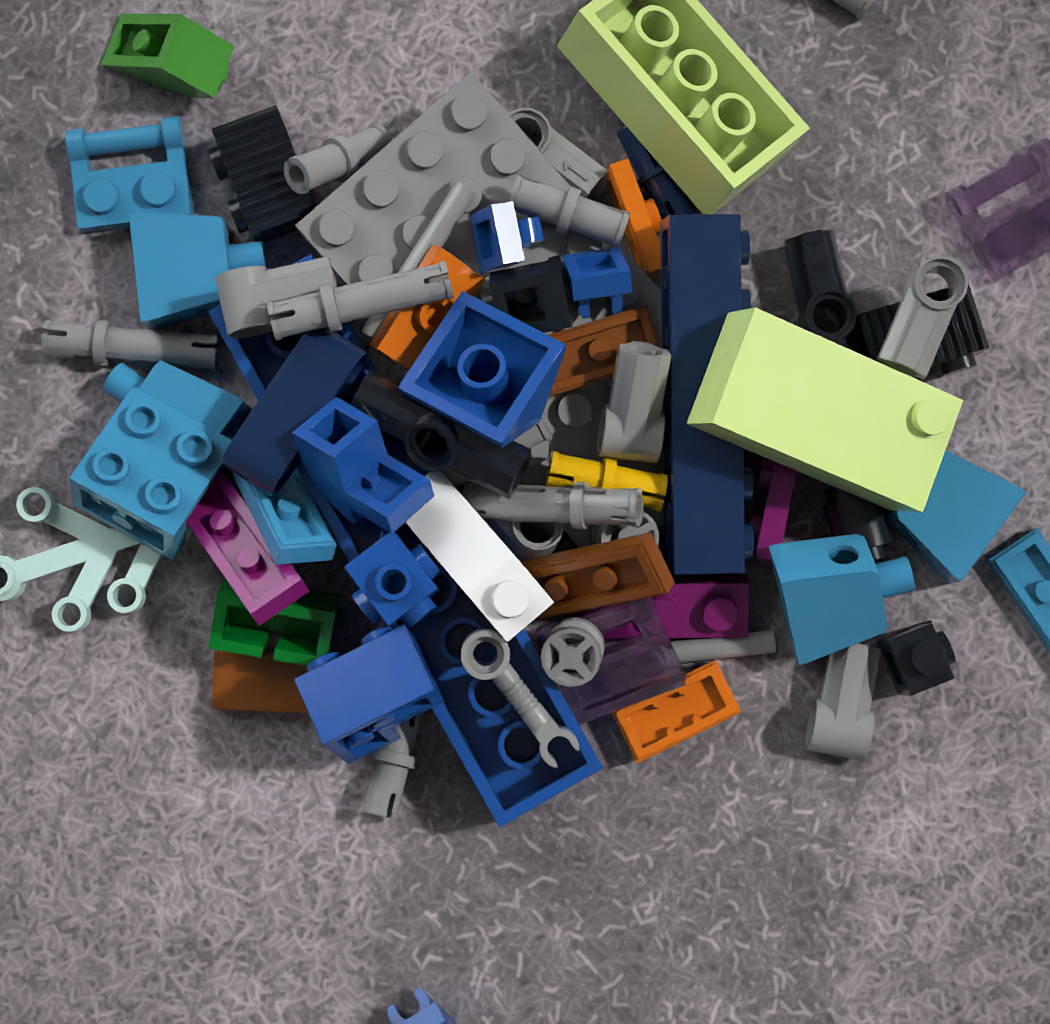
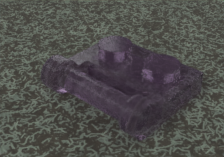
[945,137,1050,283]
[536,597,687,725]

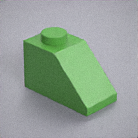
[101,13,235,99]

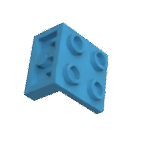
[69,388,232,561]

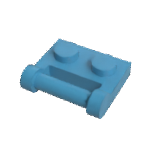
[65,116,194,233]

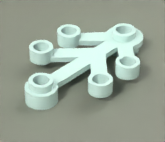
[0,487,193,632]

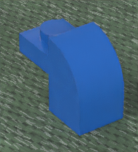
[292,397,434,534]

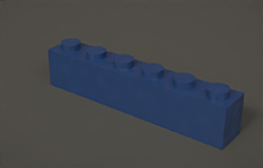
[660,214,754,574]

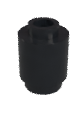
[823,487,895,562]

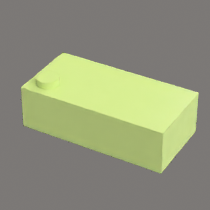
[557,0,810,214]
[687,307,963,512]

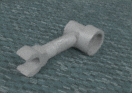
[461,629,579,768]

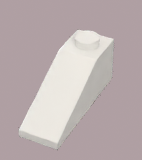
[405,471,554,642]

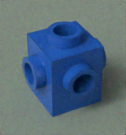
[344,532,441,628]

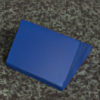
[398,291,566,448]

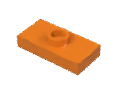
[605,158,661,281]
[369,244,485,371]
[610,660,741,763]

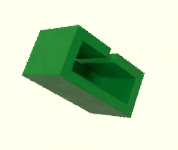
[208,579,341,666]

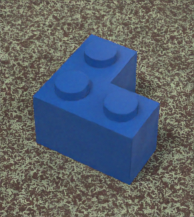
[294,625,444,764]

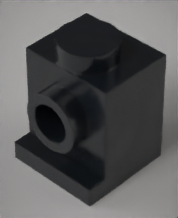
[481,255,572,333]
[876,620,956,696]

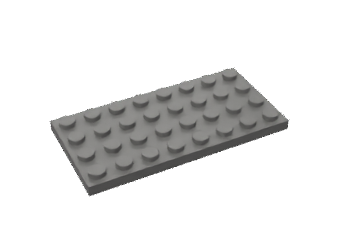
[295,72,746,548]

